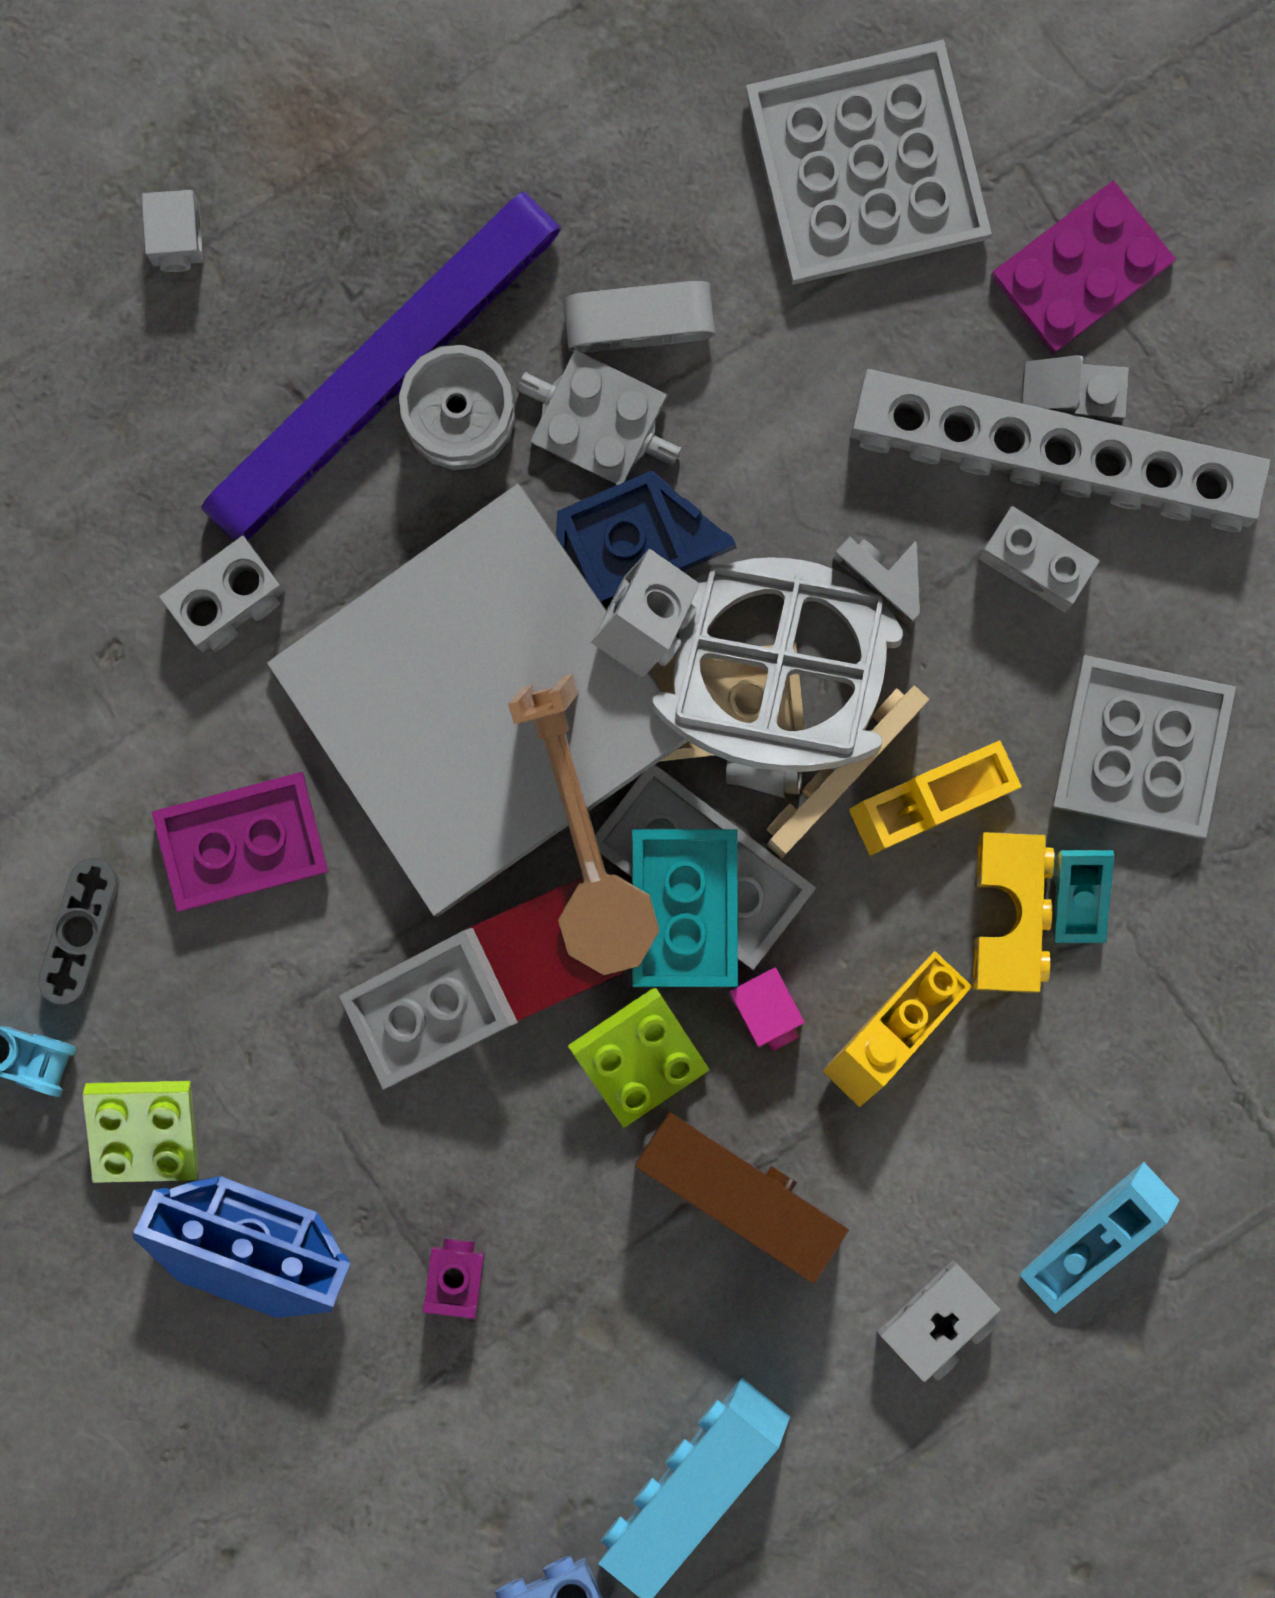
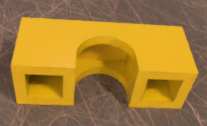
[972,832,1054,993]

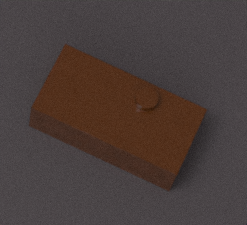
[635,1111,849,1284]

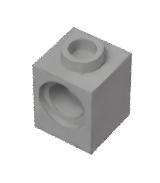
[142,190,204,272]

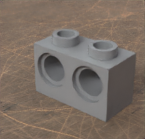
[159,536,285,652]

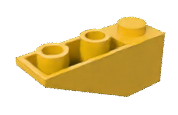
[822,951,972,1107]

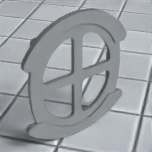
[652,557,903,772]

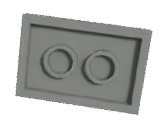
[339,928,518,1090]

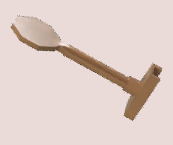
[508,674,660,975]

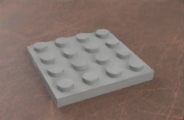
[745,39,992,285]

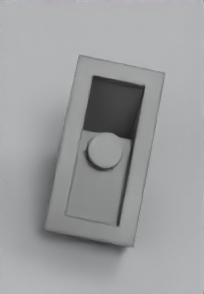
[1022,355,1129,422]
[833,536,920,627]

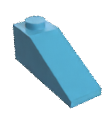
[1020,1162,1180,1313]

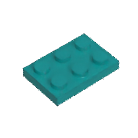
[632,829,738,987]

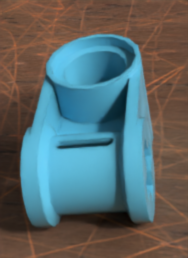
[0,1026,77,1097]

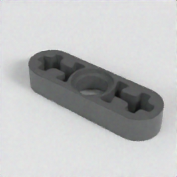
[38,858,119,1005]

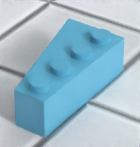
[598,1377,791,1598]

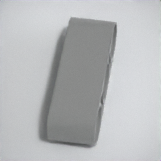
[563,281,716,353]

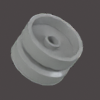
[399,345,515,470]

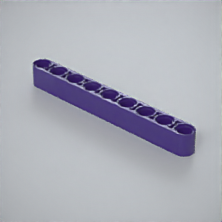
[201,191,561,542]

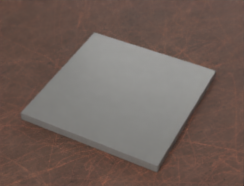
[267,483,687,917]

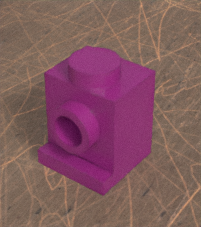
[423,1238,486,1319]

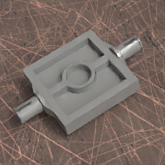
[516,350,682,485]

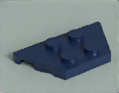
[556,470,737,605]

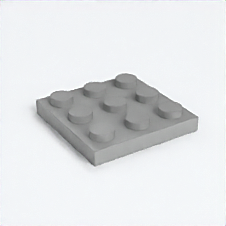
[1051,655,1236,839]

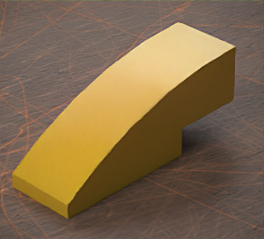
[848,740,1022,856]

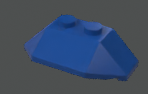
[133,1176,351,1318]

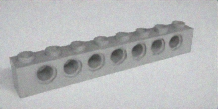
[850,369,1271,532]

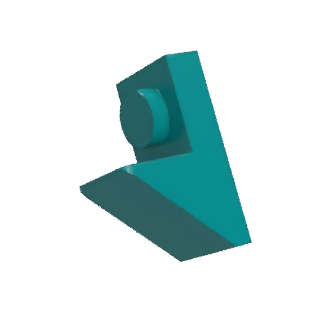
[1052,850,1114,943]

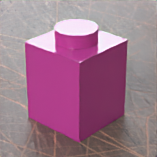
[728,967,805,1051]

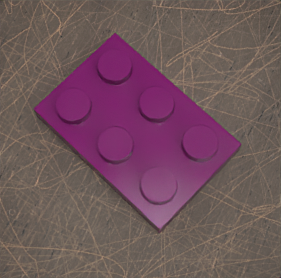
[991,180,1176,355]
[151,772,330,913]

